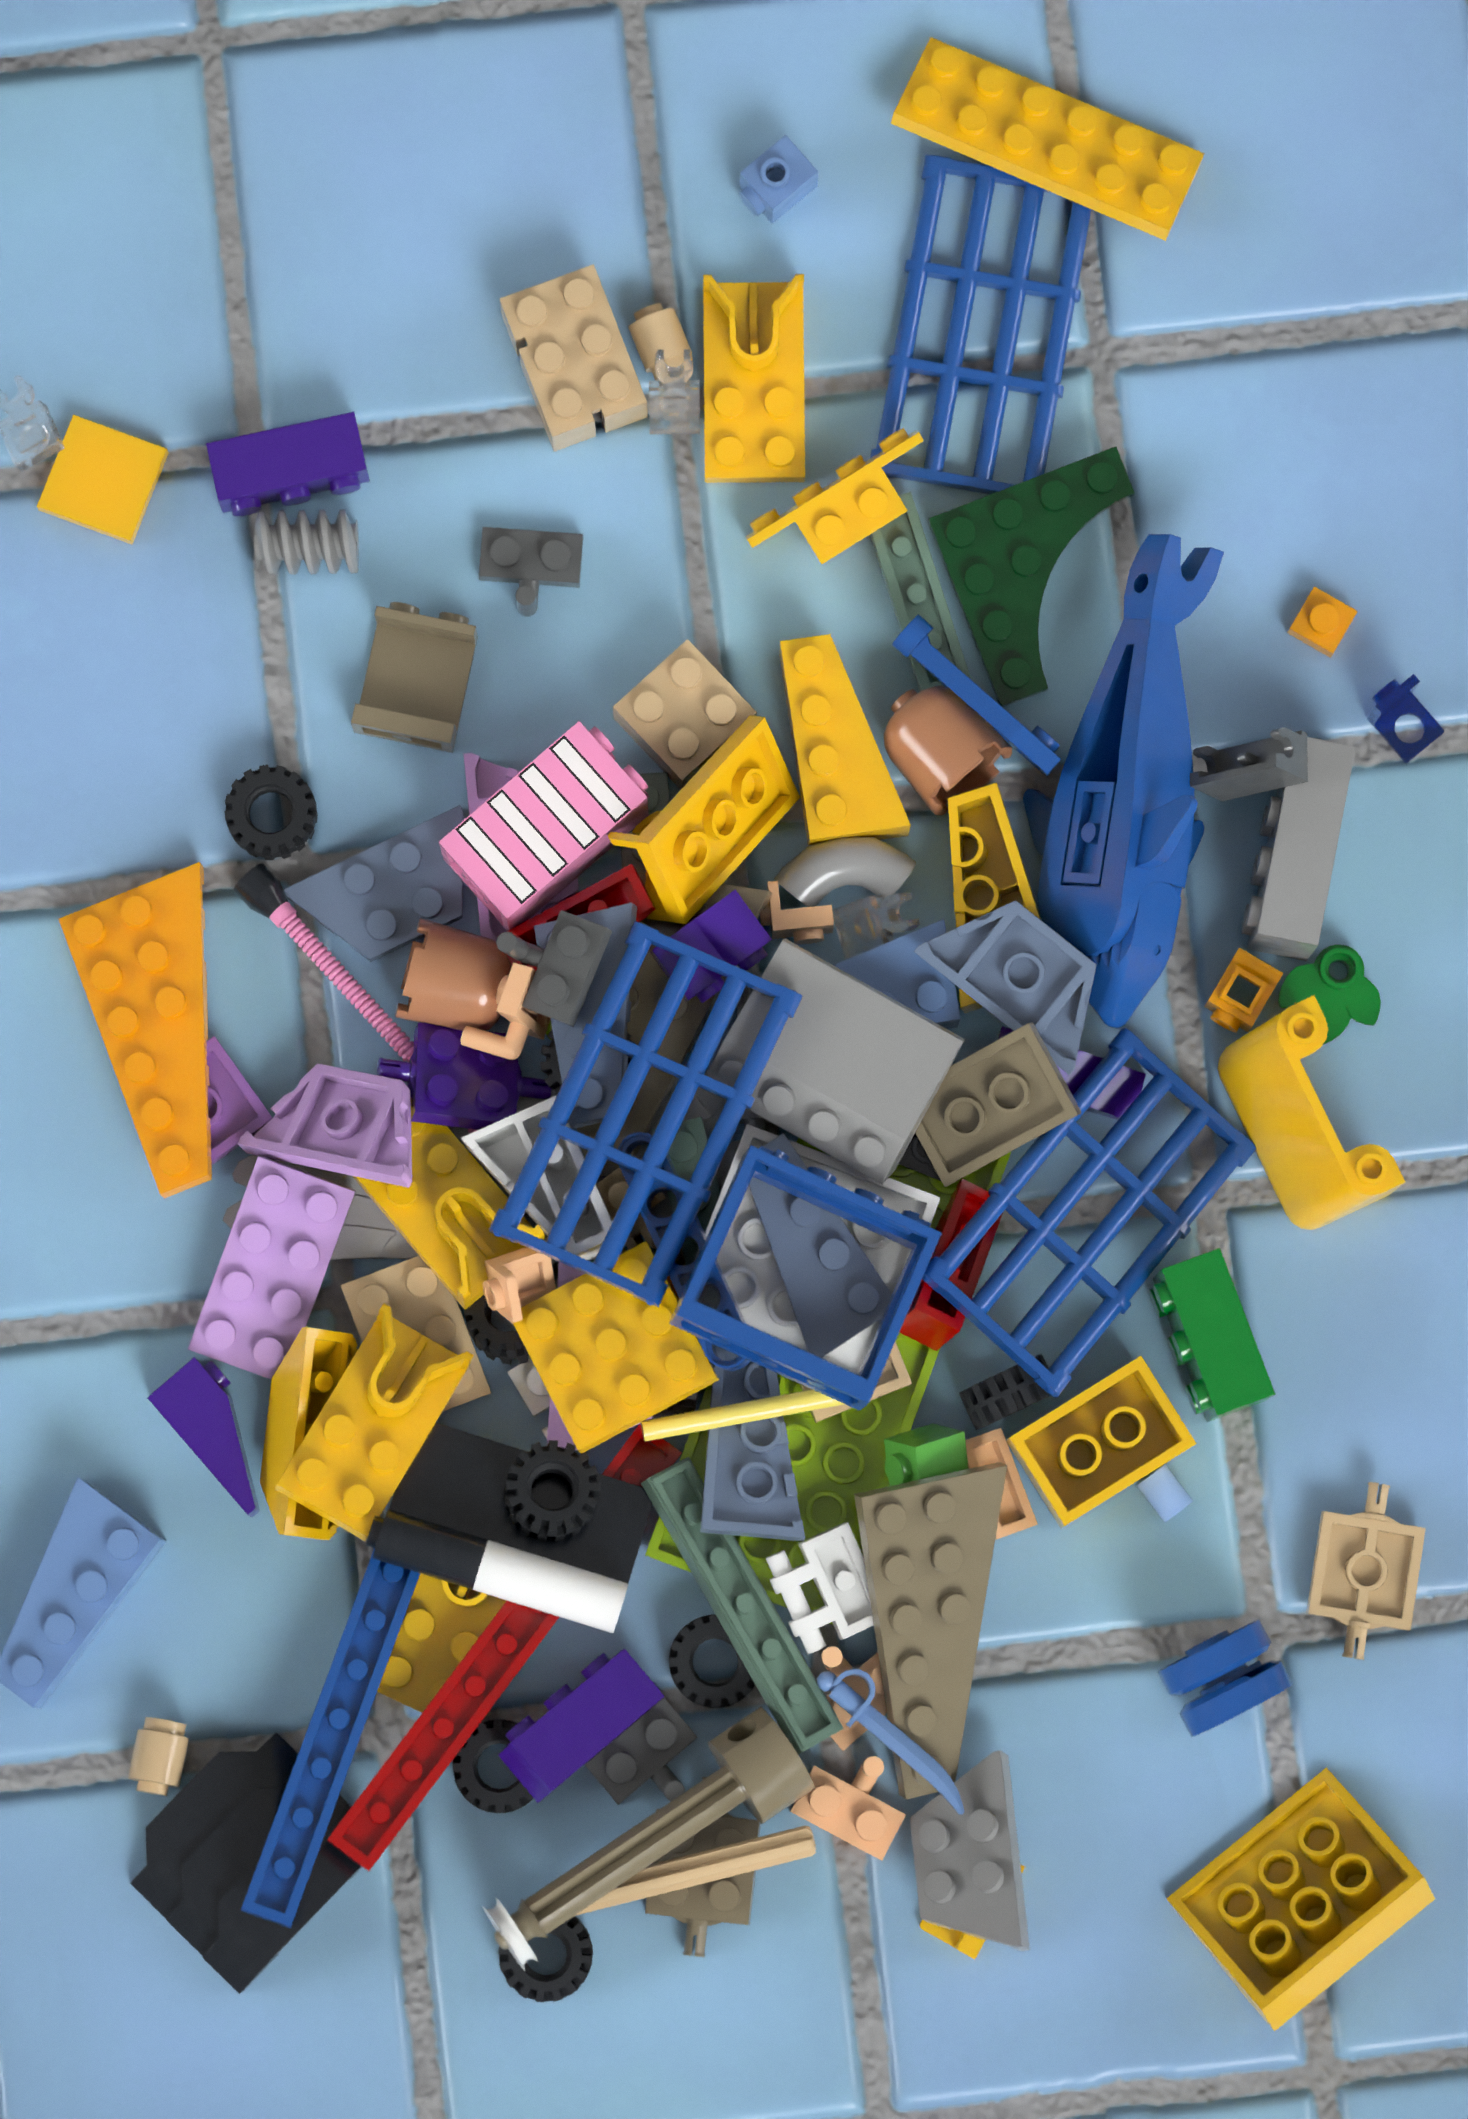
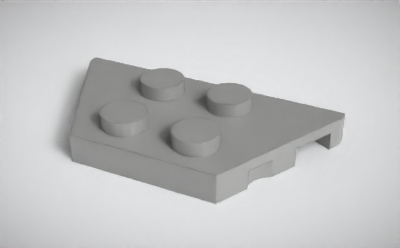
[910,1750,1030,1951]

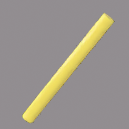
[641,1389,844,1441]

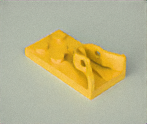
[703,274,805,483]
[608,715,800,924]
[353,1098,545,1310]
[275,1303,474,1542]
[377,1573,507,1713]

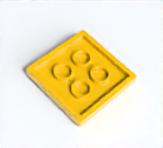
[513,1241,719,1454]

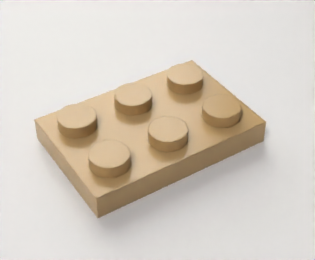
[341,1256,491,1411]

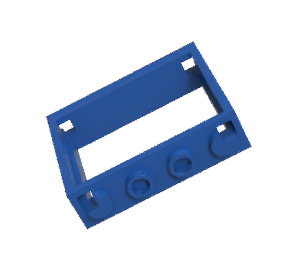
[669,1145,942,1411]

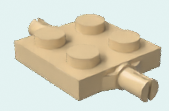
[1306,1482,1426,1660]

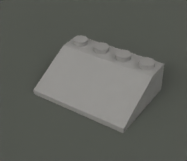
[706,939,965,1184]

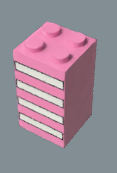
[439,721,649,931]

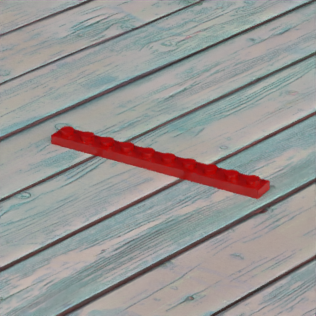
[327,1424,682,1872]

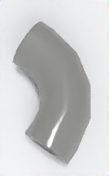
[774,836,916,907]

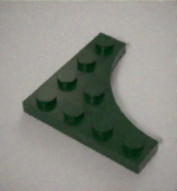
[927,446,1134,707]

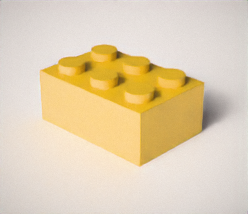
[1006,1356,1197,1529]

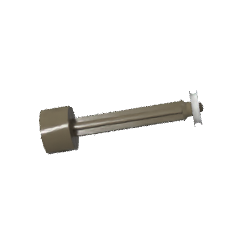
[482,1707,815,1971]

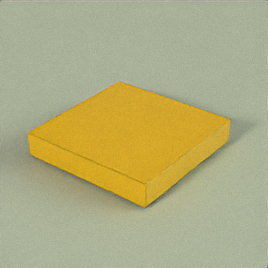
[37,414,169,545]

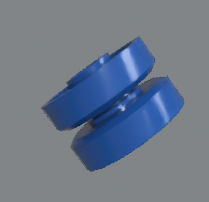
[1158,1619,1293,1737]

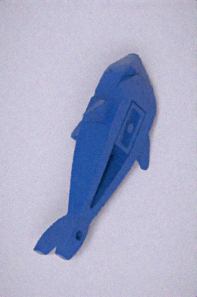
[1023,534,1224,1029]

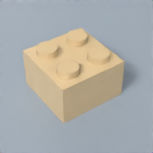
[613,639,757,790]

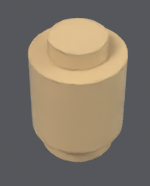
[628,303,692,382]
[128,1717,189,1796]

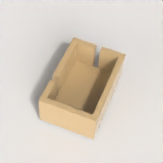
[499,264,648,452]

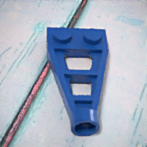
[892,614,1061,777]

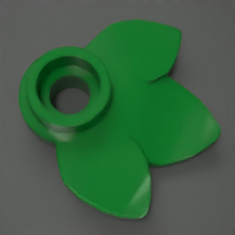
[1278,944,1381,1045]

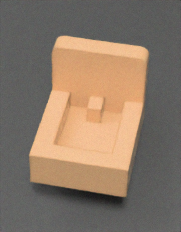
[760,881,834,944]
[483,1247,556,1323]

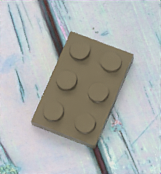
[915,1022,1082,1187]

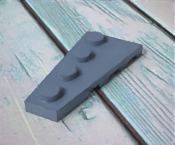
[534,903,637,1128]
[749,1133,892,1358]
[700,1346,805,1541]

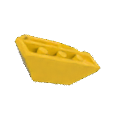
[260,1327,358,1540]

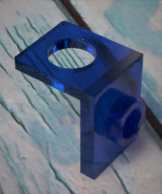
[1367,674,1444,764]

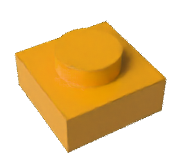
[1287,586,1358,658]

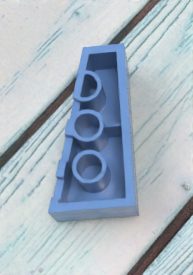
[834,919,961,1029]
[0,1477,167,1708]

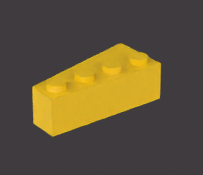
[779,634,911,846]
[948,783,1041,1013]

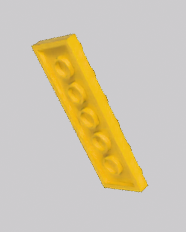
[891,37,1205,241]

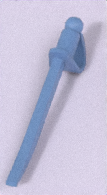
[817,1669,964,1815]

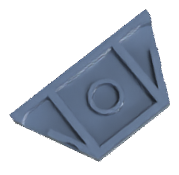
[284,805,464,962]
[914,900,1097,1076]

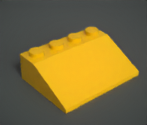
[1166,1767,1435,2031]

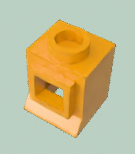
[1204,947,1283,1033]

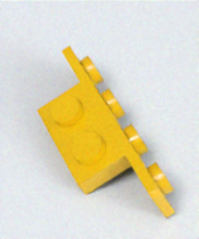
[746,428,924,564]

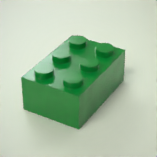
[1149,1248,1275,1422]

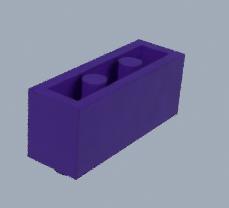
[206,412,370,516]
[498,1648,664,1803]

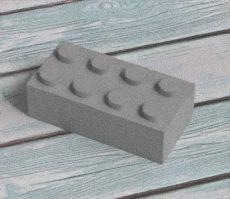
[1241,737,1356,961]

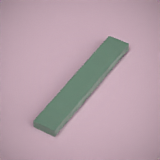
[641,1456,844,1755]

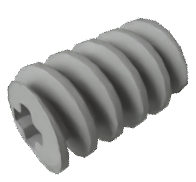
[254,509,359,575]

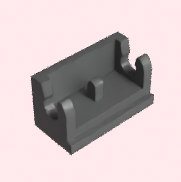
[1190,727,1308,801]

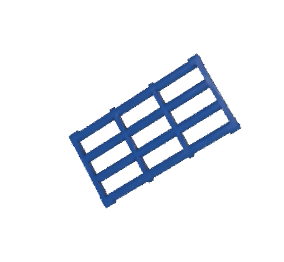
[870,155,1092,494]
[489,922,803,1307]
[922,1028,1256,1397]

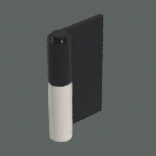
[366,1423,653,1633]

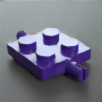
[377,1022,552,1130]

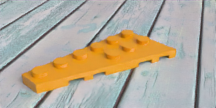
[59,862,212,1199]

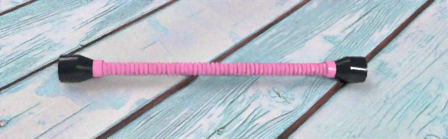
[233,863,477,1133]

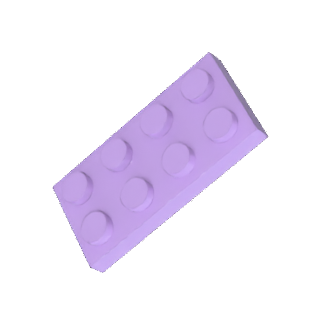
[188,1155,356,1379]

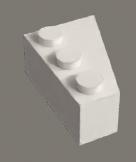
[461,1096,613,1261]

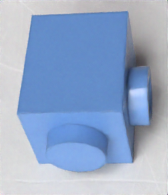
[739,135,818,224]

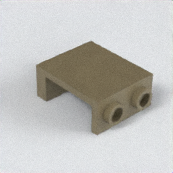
[351,602,478,753]

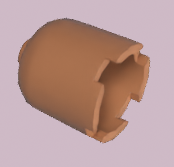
[883,686,1012,816]
[395,918,512,1031]

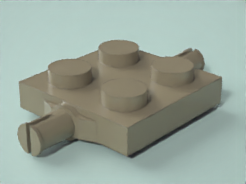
[645,1777,761,1957]

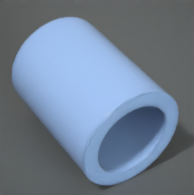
[1137,1464,1193,1523]

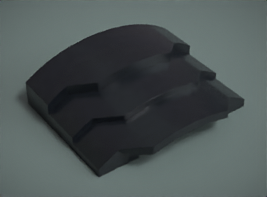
[130,1732,362,1994]

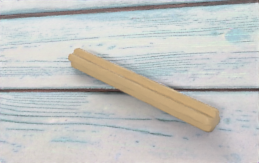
[575,1826,816,1916]

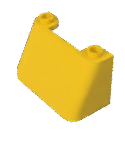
[1217,995,1405,1230]

